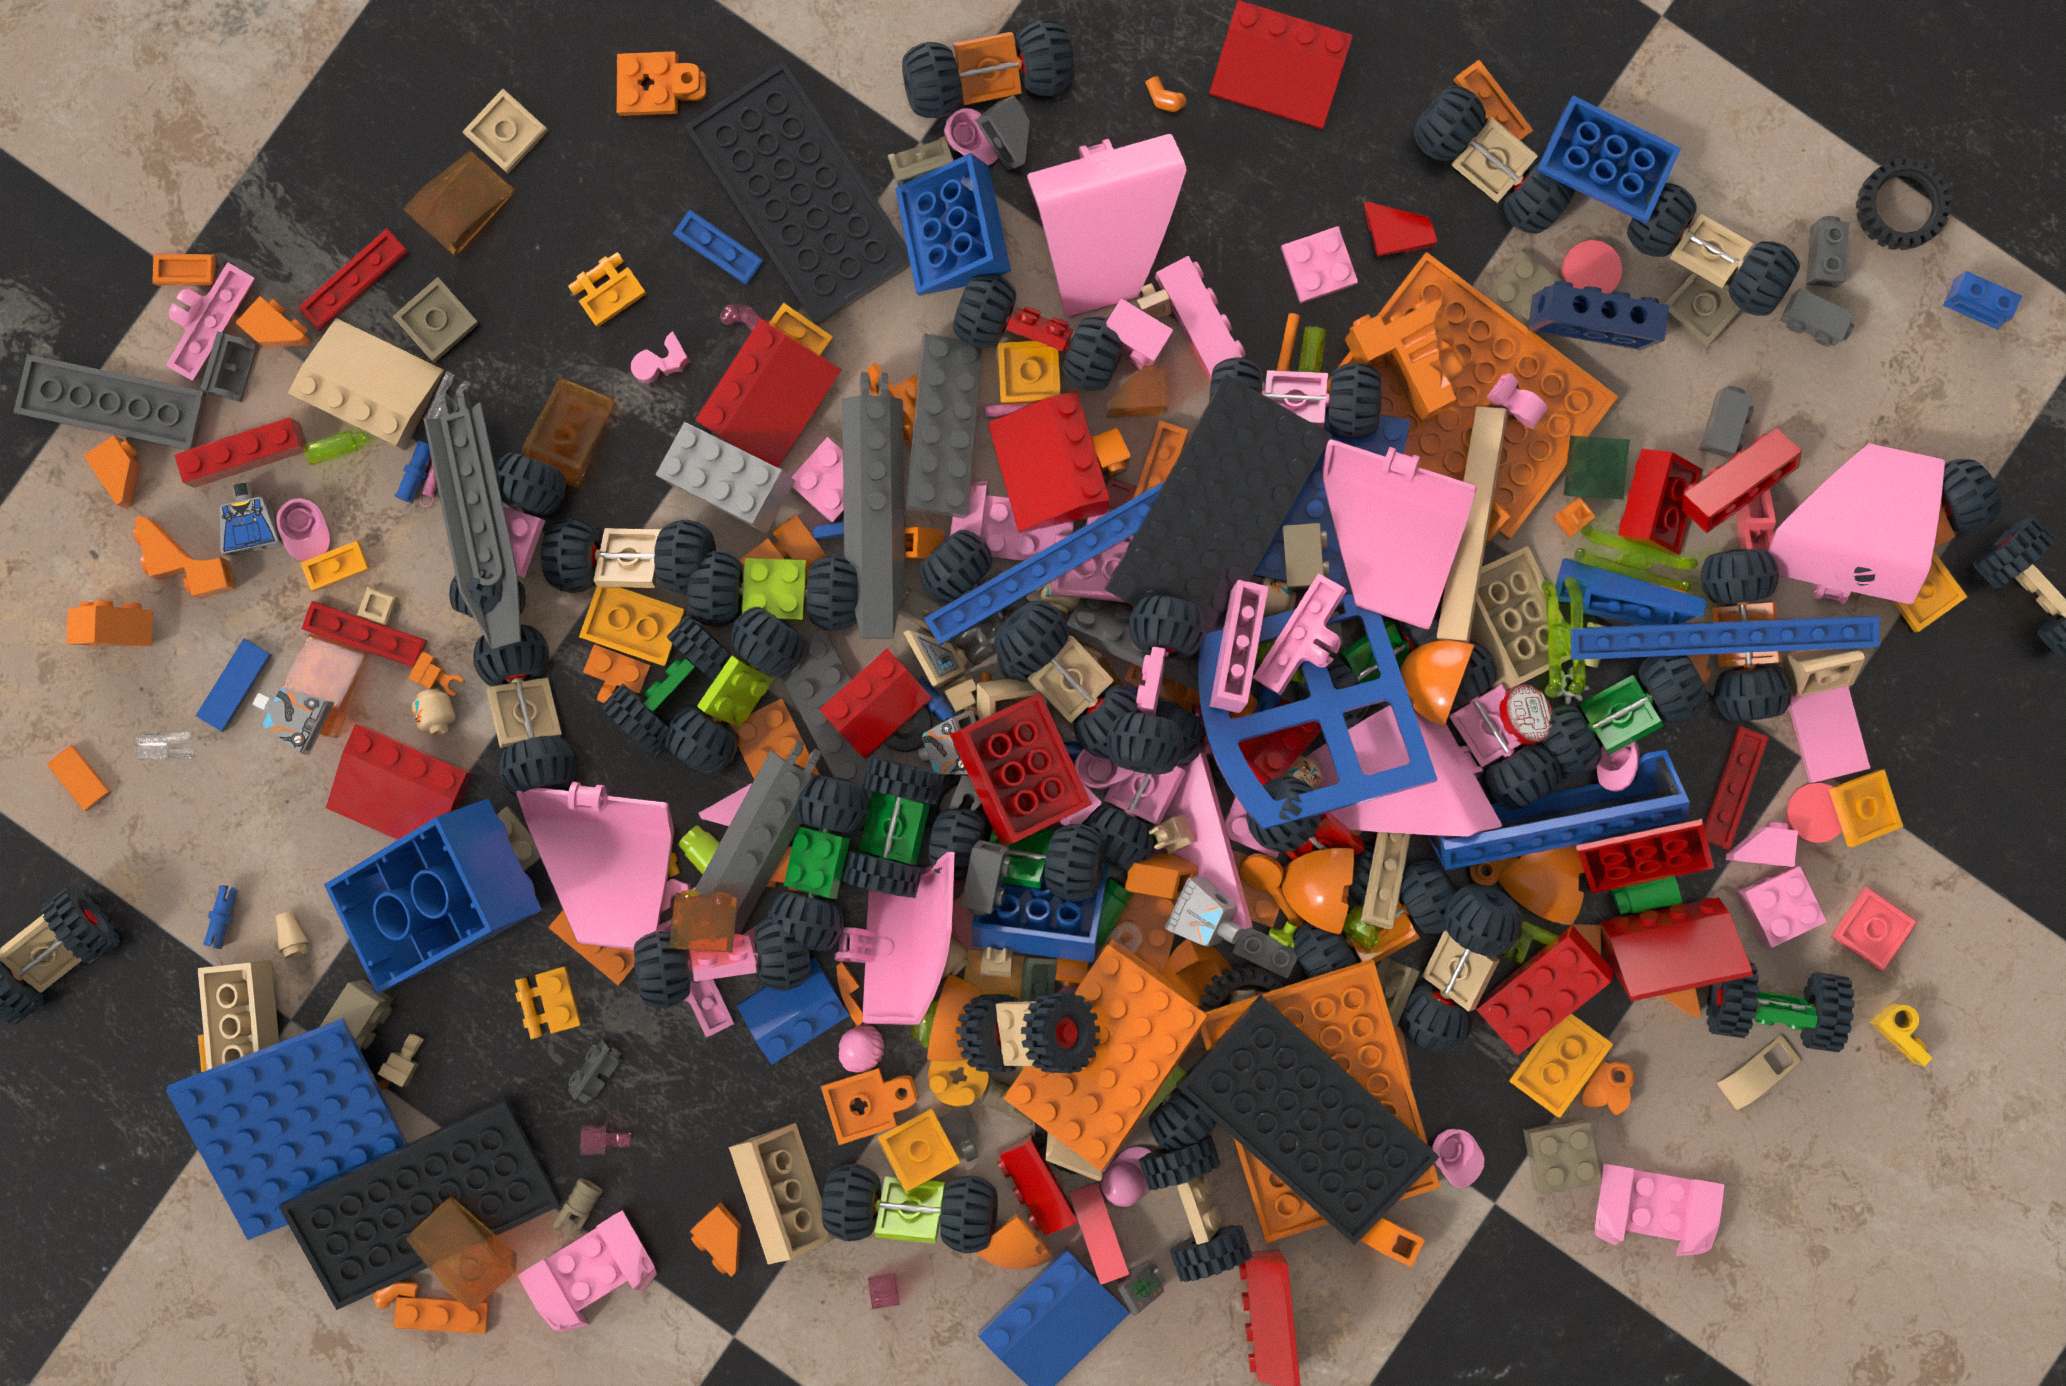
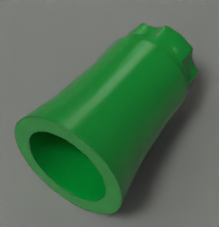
[1098,876,1134,947]
[1611,876,1682,916]

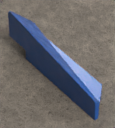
[1553,558,1707,625]

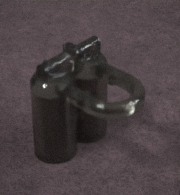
[952,614,1006,666]

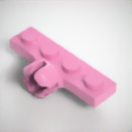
[166,262,256,382]
[1253,573,1346,695]
[658,914,734,1037]

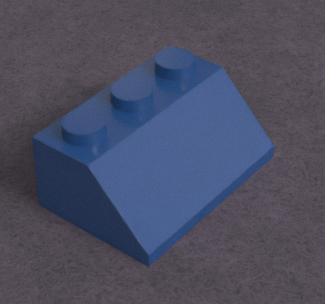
[737,956,850,1064]

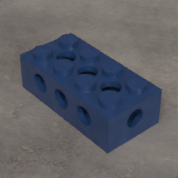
[1528,281,1669,350]

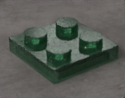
[1564,435,1630,500]

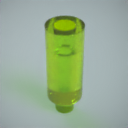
[1298,327,1326,373]
[303,430,367,465]

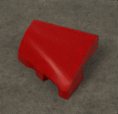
[1363,202,1437,257]

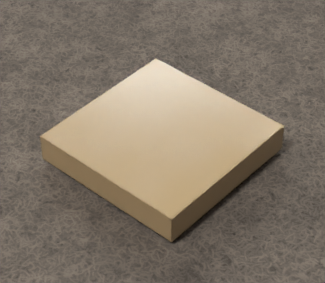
[463,89,548,174]

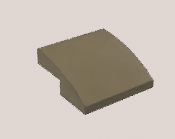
[1358,956,1419,1028]

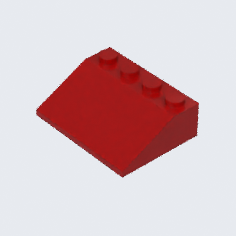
[1209,0,1353,130]
[695,318,842,468]
[988,391,1110,533]
[950,692,1092,846]
[326,724,474,840]
[1577,819,1714,893]
[1601,897,1753,1002]
[1238,1249,1301,1386]

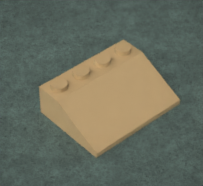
[288,318,444,451]
[1444,546,1571,690]

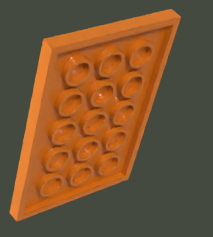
[1003,944,1209,1172]

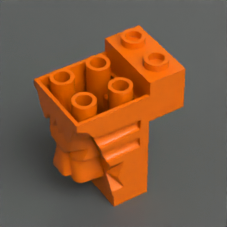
[1345,298,1467,422]

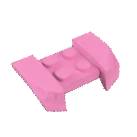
[950,480,1073,561]
[1595,1163,1724,1256]
[517,1210,657,1332]

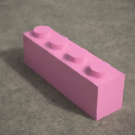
[1155,256,1246,383]
[1210,580,1268,713]

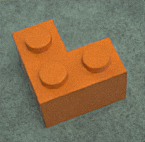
[66,600,153,647]

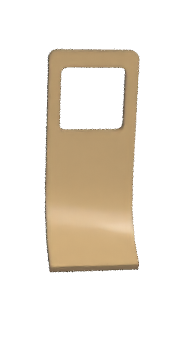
[1716,1036,1801,1110]

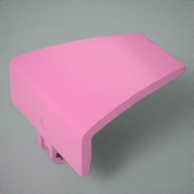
[1027,134,1186,317]
[1322,440,1477,629]
[1768,444,1945,605]
[1306,697,1502,837]
[516,782,674,950]
[834,852,954,1025]

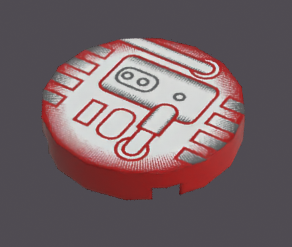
[1499,684,1553,745]

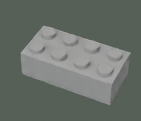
[656,422,795,533]

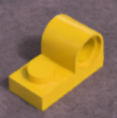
[1870,1003,1932,1067]

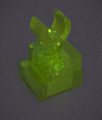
[1343,905,1379,949]

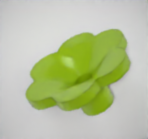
[1268,921,1298,948]

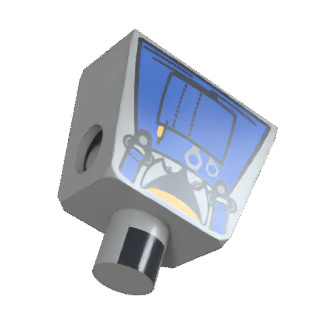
[220,483,284,557]

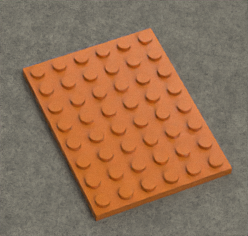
[1327,252,1618,540]
[1200,959,1441,1244]

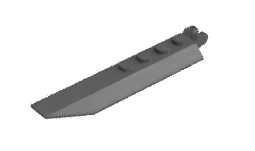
[842,372,905,639]
[424,389,521,650]
[679,740,824,984]

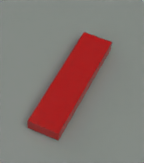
[298,228,409,331]
[301,601,427,667]
[1704,726,1769,850]

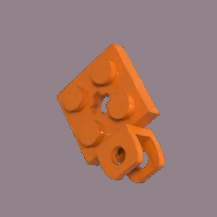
[617,51,707,116]
[821,1067,919,1145]

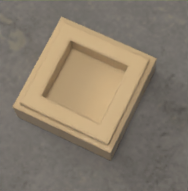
[357,587,398,626]

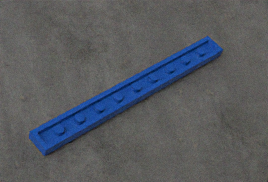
[924,482,1164,646]
[1570,615,1880,660]

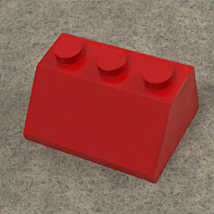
[1618,449,1703,555]
[819,648,933,759]
[1238,699,1322,785]
[997,1134,1077,1236]

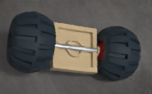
[1414,86,1575,234]
[1627,183,1800,316]
[540,518,716,596]
[994,600,1141,759]
[473,624,576,798]
[1398,884,1522,1052]

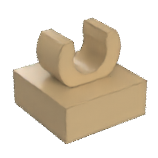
[1137,283,1172,320]

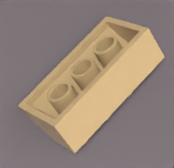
[198,960,279,1070]
[729,1123,835,1264]

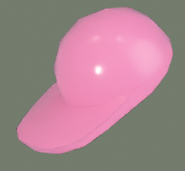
[944,108,998,165]
[276,498,330,561]
[1596,741,1640,792]
[1075,749,1135,790]
[1432,1129,1485,1189]
[1100,1146,1151,1208]

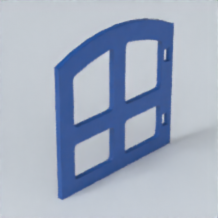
[1198,594,1438,830]

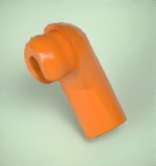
[1145,76,1186,112]
[373,1280,419,1309]

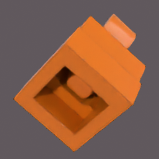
[1552,497,1595,538]
[408,651,465,696]

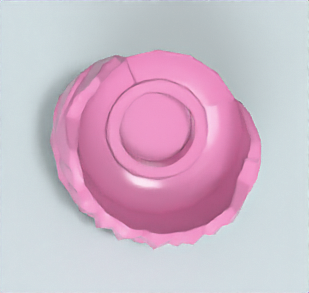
[839,1024,885,1073]

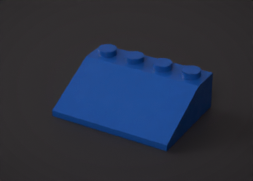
[1537,96,1681,224]
[895,153,1011,296]
[972,865,1108,963]
[978,1245,1130,1386]

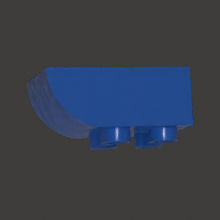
[324,799,542,994]

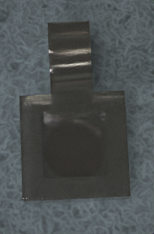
[939,1105,979,1162]

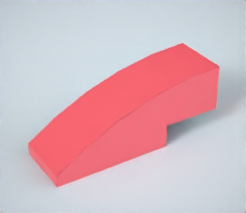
[1736,489,1776,550]
[1069,1182,1129,1285]

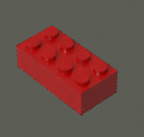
[1476,925,1614,1055]

